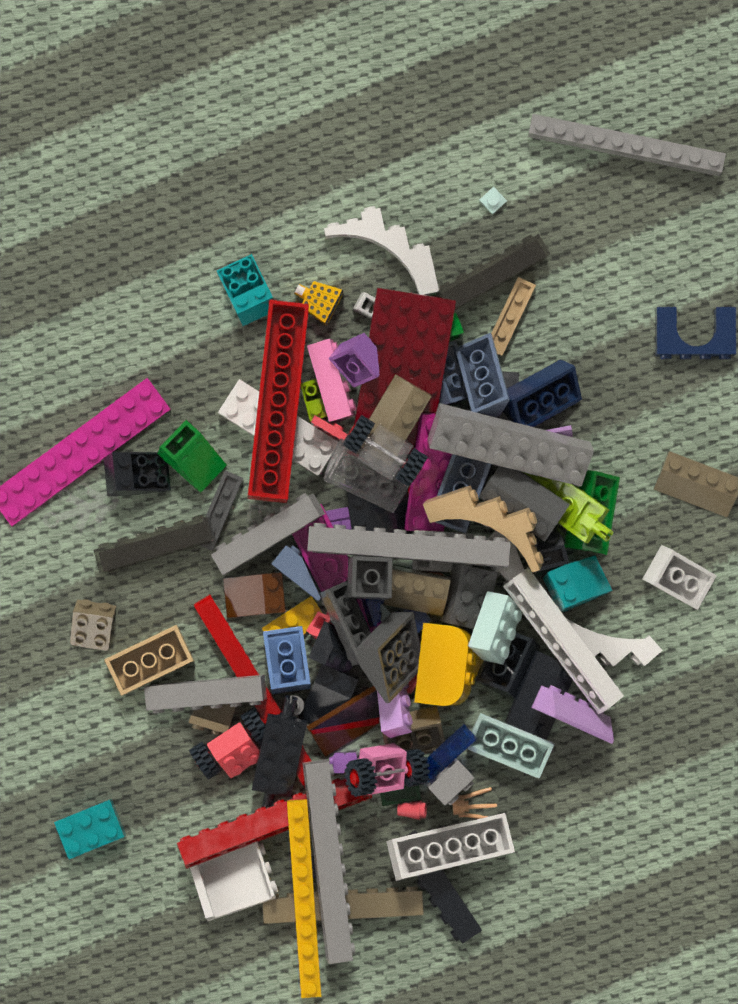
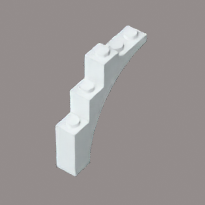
[324,206,439,296]

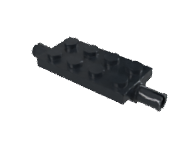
[252,695,307,809]

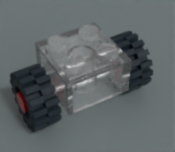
[343,415,428,487]

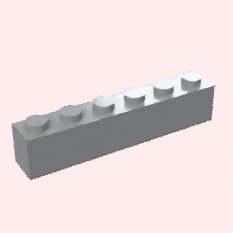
[211,493,325,575]
[144,675,267,713]

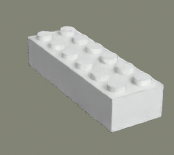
[218,379,340,477]
[386,813,515,881]

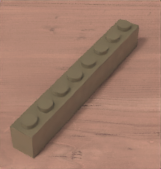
[263,886,423,924]

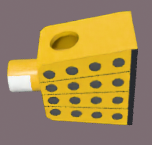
[294,281,344,326]

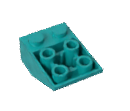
[217,254,274,326]

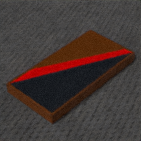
[307,686,380,756]

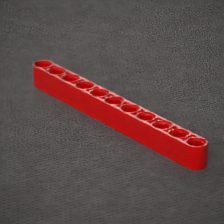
[193,594,312,788]

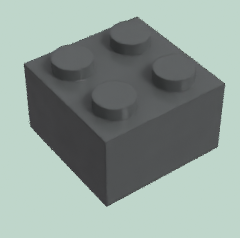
[347,556,392,600]

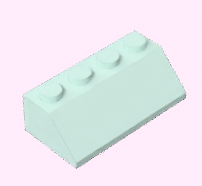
[466,713,555,778]

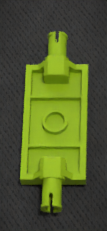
[521,471,614,543]

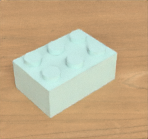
[468,591,522,665]

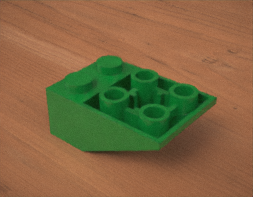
[157,420,227,493]

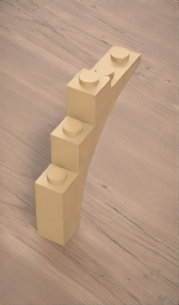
[423,485,544,572]

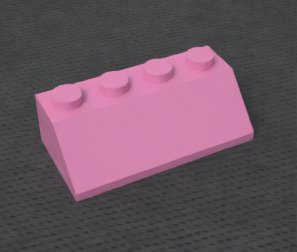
[307,339,356,423]

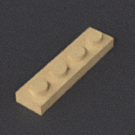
[491,277,536,357]

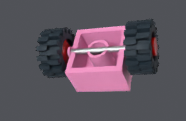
[344,743,430,797]

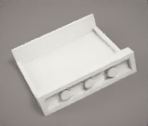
[190,842,278,921]

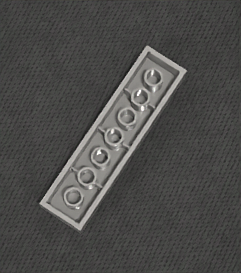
[427,403,594,486]

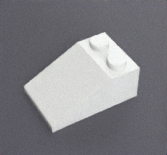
[643,545,717,610]

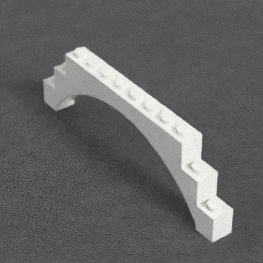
[484,525,663,667]

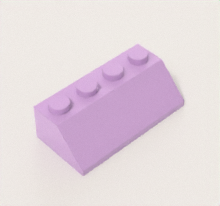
[532,685,614,744]

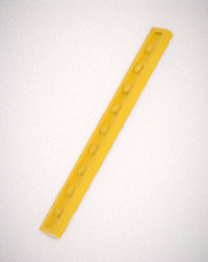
[287,799,321,998]

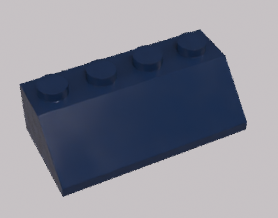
[503,359,582,427]

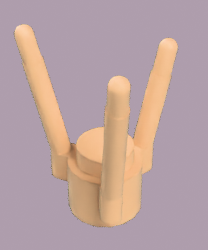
[452,787,497,819]

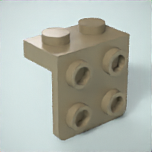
[70,599,116,651]
[189,704,236,736]

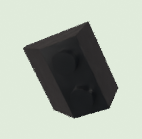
[308,621,353,675]

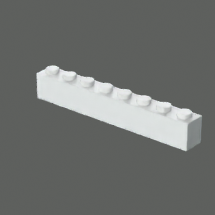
[503,568,624,714]

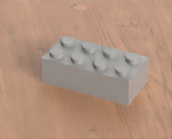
[426,757,474,805]

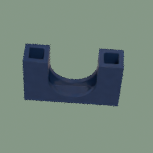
[655,307,736,360]

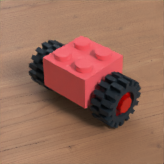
[189,707,266,780]

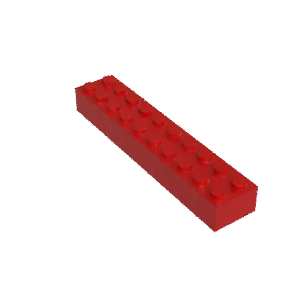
[247,300,309,503]

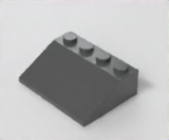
[356,612,421,703]

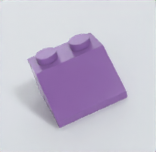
[328,333,380,388]

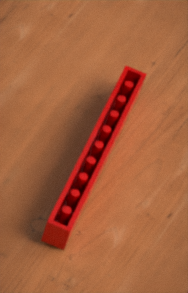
[177,778,373,869]

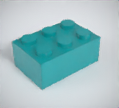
[54,799,126,859]

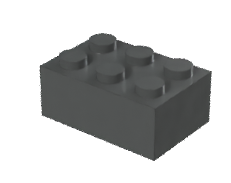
[440,563,498,629]

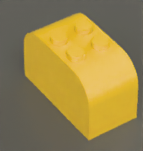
[414,623,478,706]

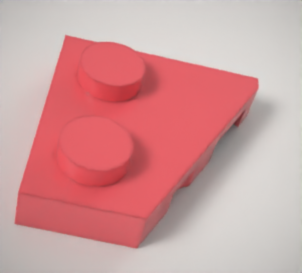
[311,415,348,441]

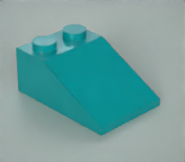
[543,556,613,613]

